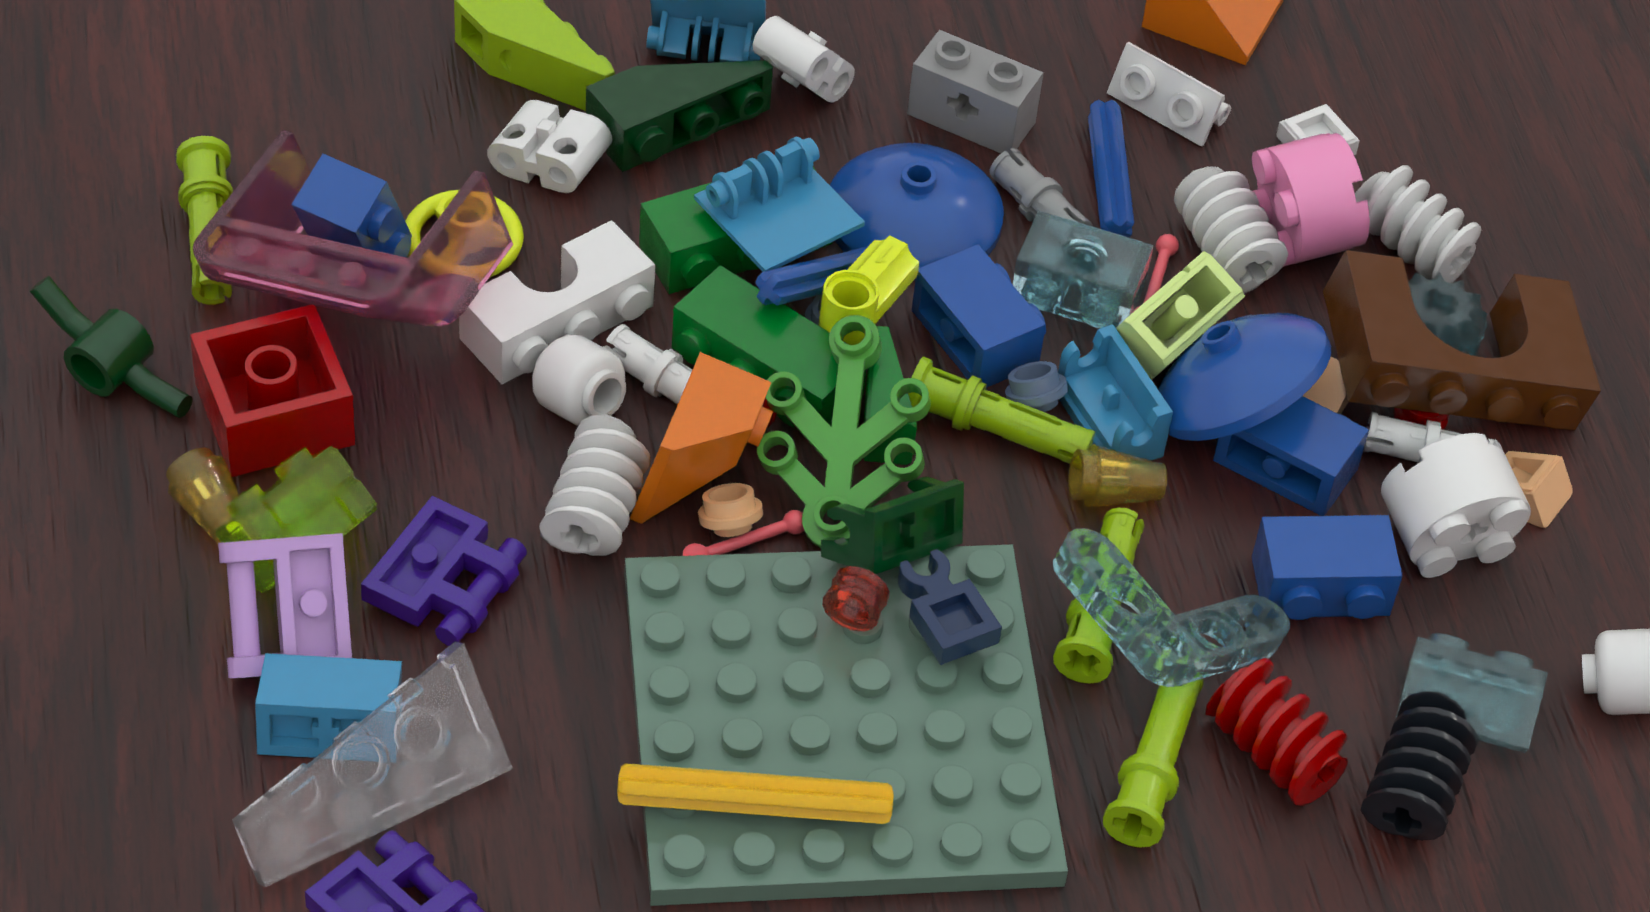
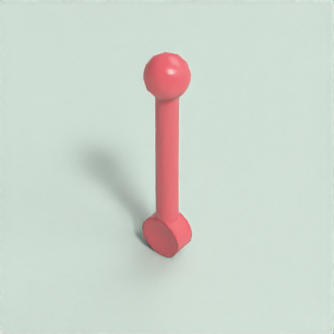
[1134,234,1179,311]
[682,510,805,556]

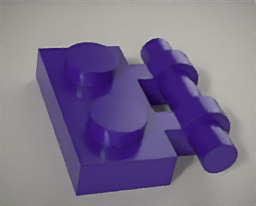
[361,496,527,647]
[305,830,486,912]

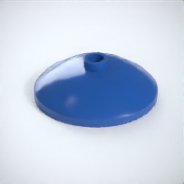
[830,143,1004,281]
[1158,313,1331,441]

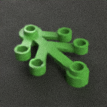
[757,315,931,548]

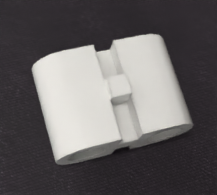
[753,16,855,103]
[487,100,612,193]

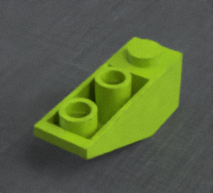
[454,0,615,111]

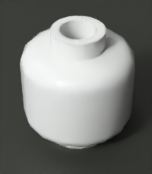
[532,335,626,426]
[1582,628,1650,715]

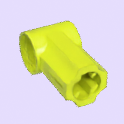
[818,235,919,345]

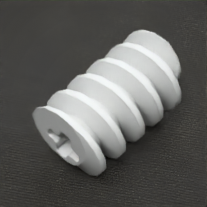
[1355,165,1482,290]
[1174,166,1288,293]
[539,414,651,556]

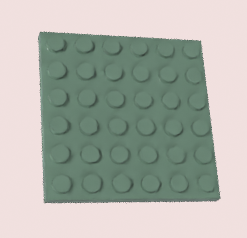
[624,544,1068,906]

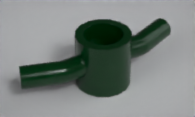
[29,276,193,418]

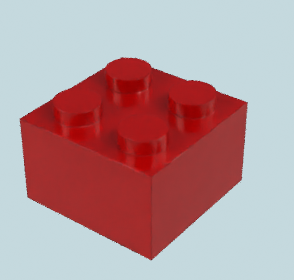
[190,304,355,477]

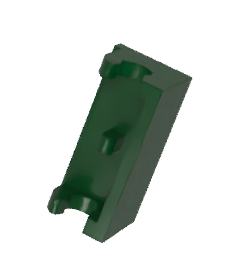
[821,476,964,575]

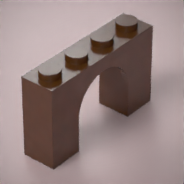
[1323,250,1601,431]

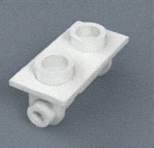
[1107,42,1231,147]

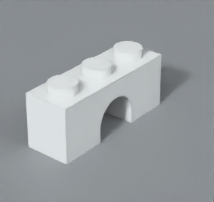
[459,220,655,384]

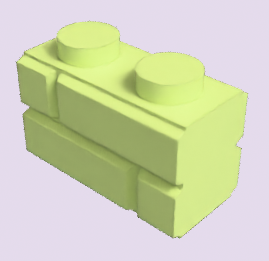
[1116,251,1245,380]

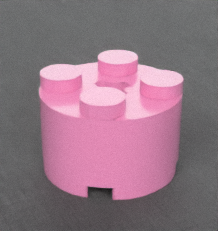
[1252,133,1370,267]

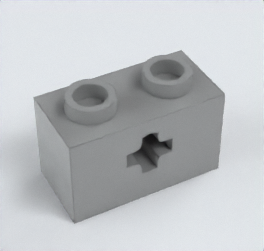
[907,30,1044,157]

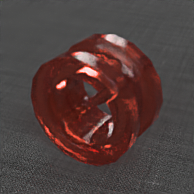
[822,566,890,631]

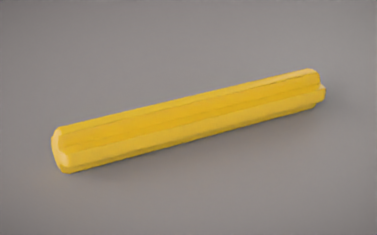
[617,764,894,824]

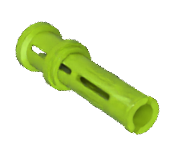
[176,136,234,305]
[908,356,1096,469]
[1053,507,1144,684]
[1103,663,1204,848]

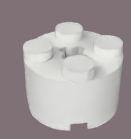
[1381,433,1531,578]

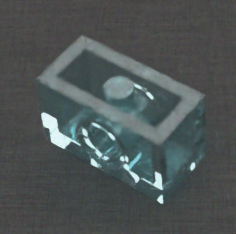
[1013,210,1154,328]

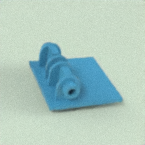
[646,0,766,63]
[694,137,865,272]

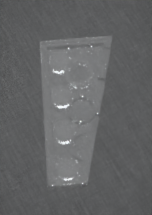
[232,642,513,887]

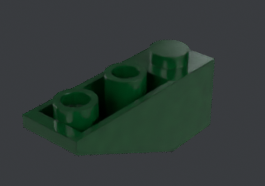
[585,60,773,172]

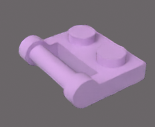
[218,533,352,678]

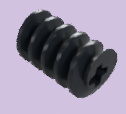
[1360,691,1479,841]

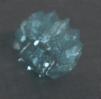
[1409,272,1487,356]

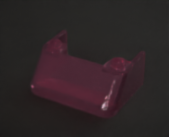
[193,130,513,327]

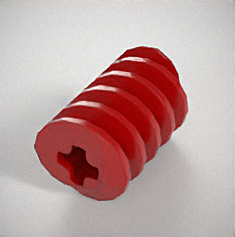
[1205,658,1348,806]

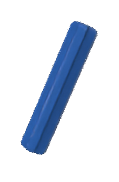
[1088,99,1135,240]
[755,247,866,305]

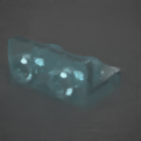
[1395,633,1548,753]

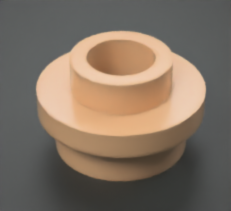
[698,483,763,537]

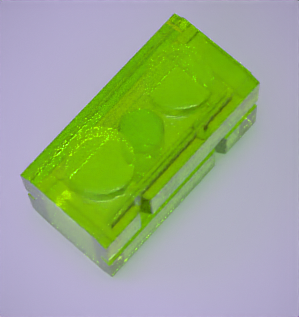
[215,446,378,593]

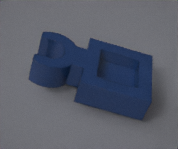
[898,549,1002,665]

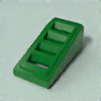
[863,326,917,465]

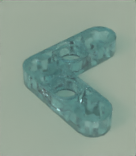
[1053,528,1290,687]

